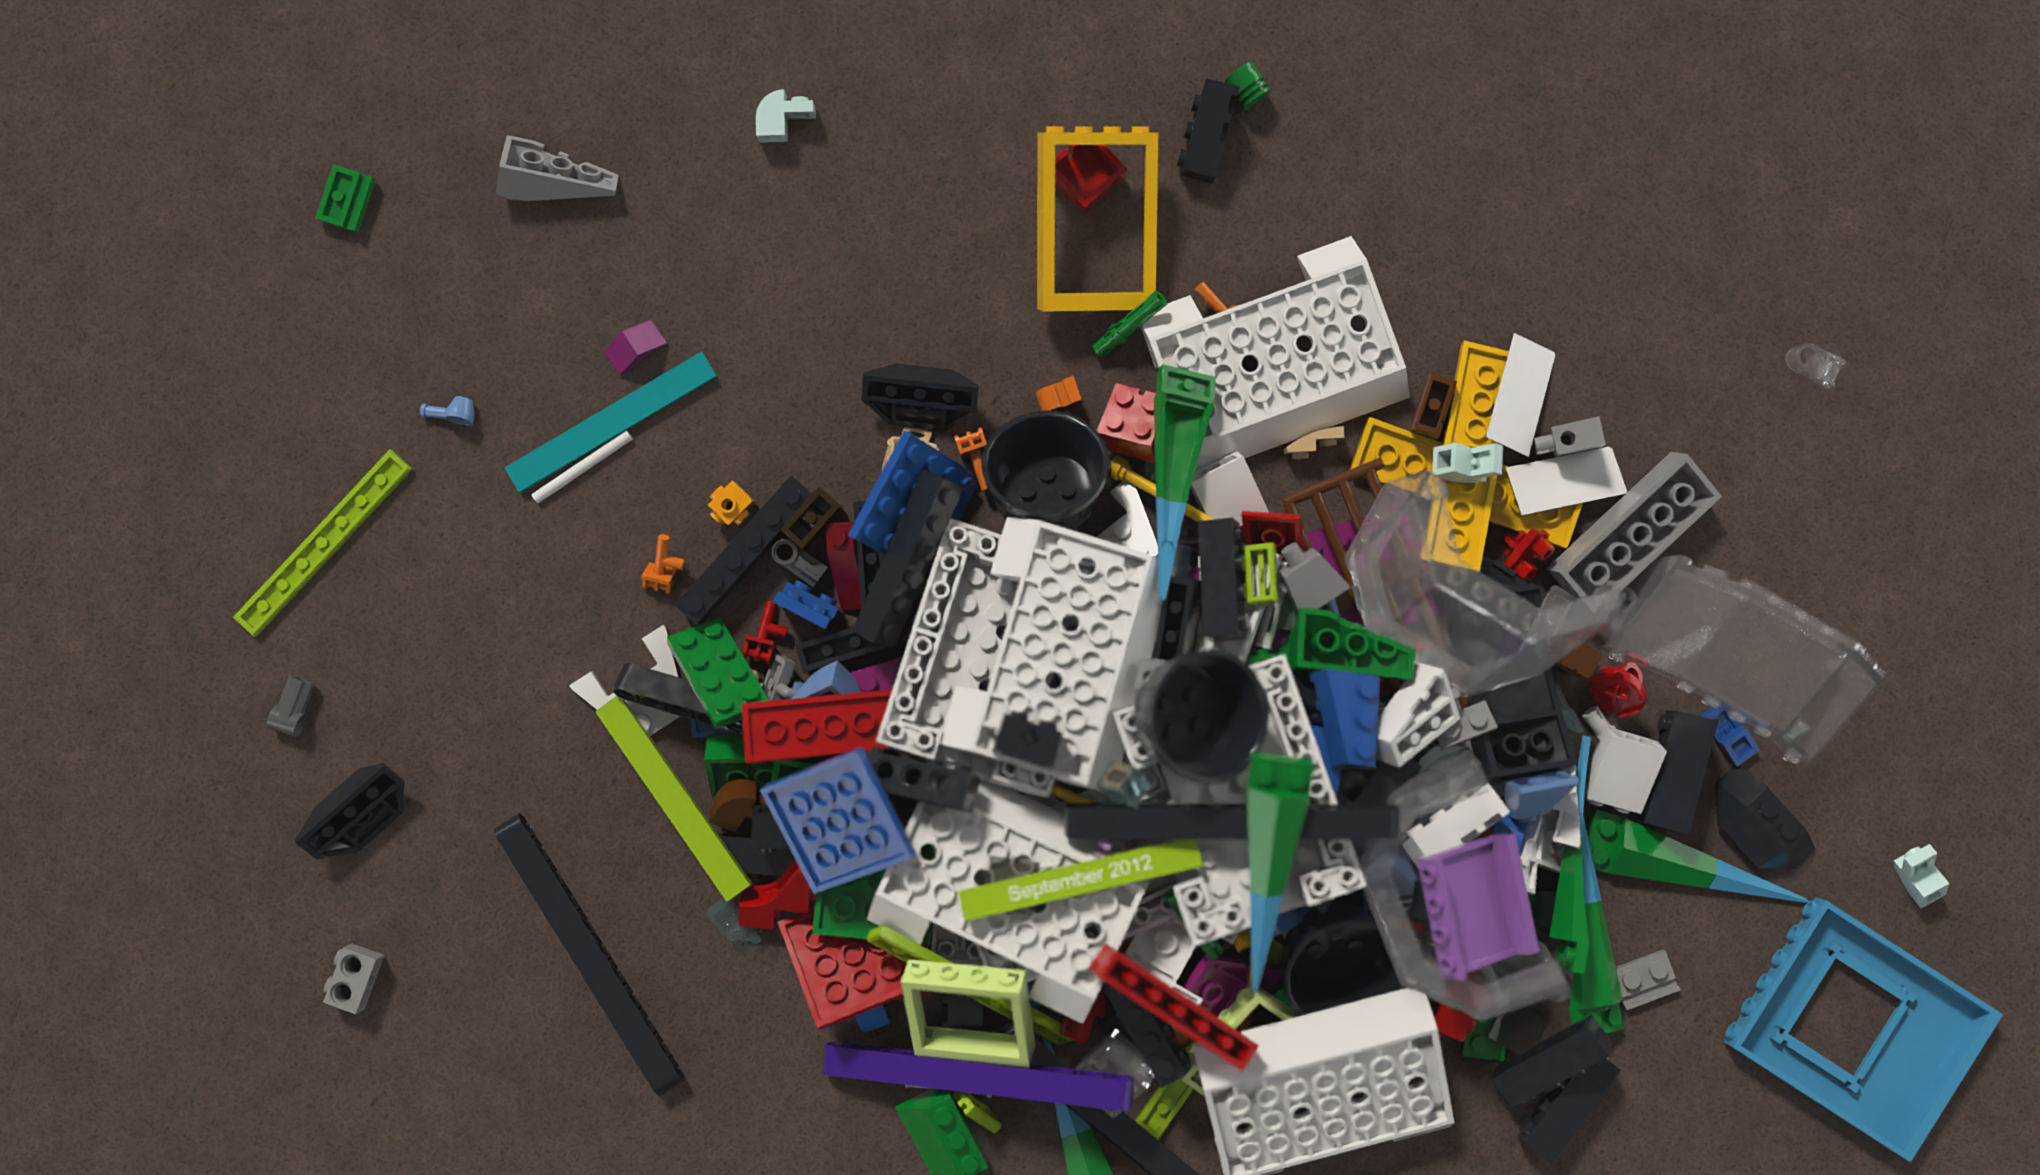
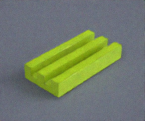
[1245,543,1279,606]
[952,1091,1002,1134]

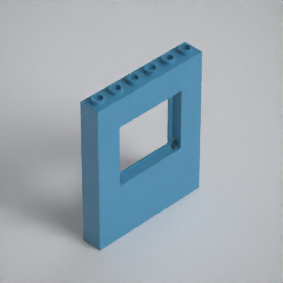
[1724,897,2003,1162]

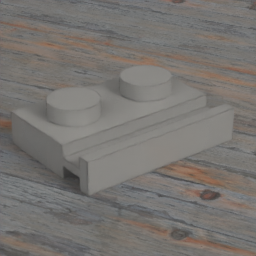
[1616,949,1680,1010]

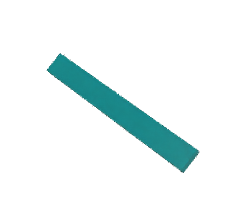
[505,352,717,493]

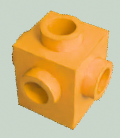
[708,480,756,527]

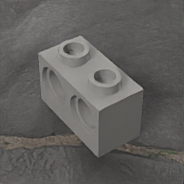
[323,943,384,1014]

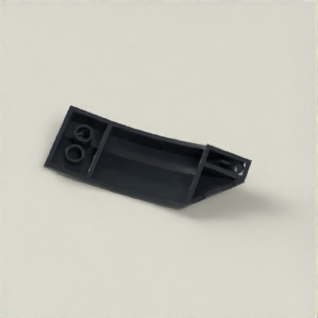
[1444,554,1577,786]

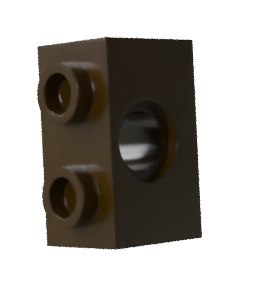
[780,487,844,551]

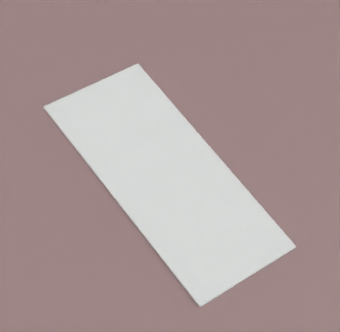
[1486,333,1555,457]
[1506,447,1627,515]

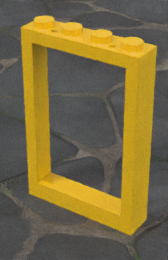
[1037,126,1158,312]

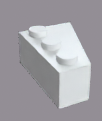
[1376,662,1460,767]
[1402,783,1510,868]

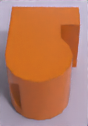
[1035,376,1082,412]

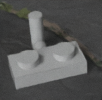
[762,653,798,701]
[1436,687,1497,751]

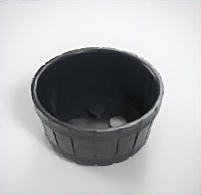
[981,411,1109,530]
[1134,649,1269,784]
[1282,901,1411,1016]

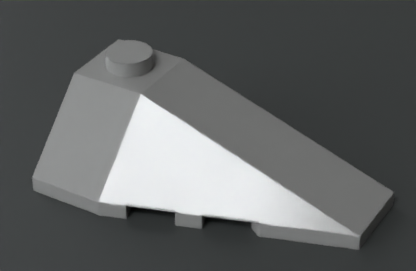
[496,135,619,201]

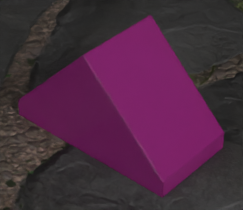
[604,320,668,376]

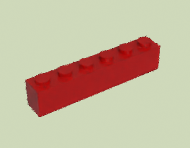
[1089,943,1259,1071]

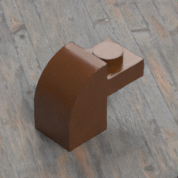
[709,779,767,832]

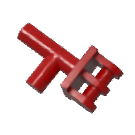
[742,601,789,665]

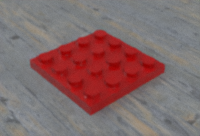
[778,907,908,1031]

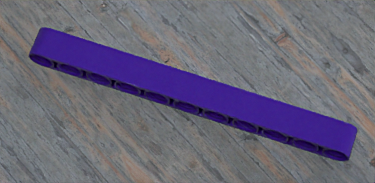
[823,1042,1134,1111]

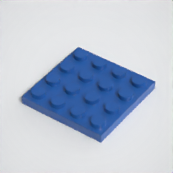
[848,431,979,579]
[760,747,916,894]

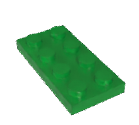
[667,617,770,729]

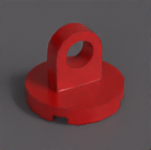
[1589,662,1647,718]

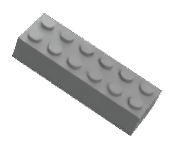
[1546,452,1722,615]

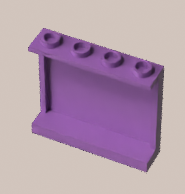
[1417,834,1539,980]

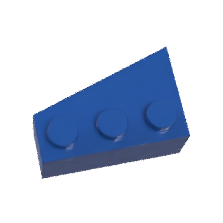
[1309,669,1379,769]

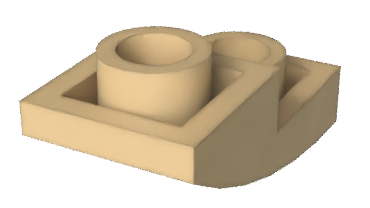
[1284,426,1344,460]

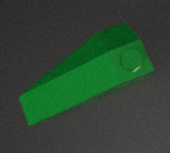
[1288,607,1415,680]

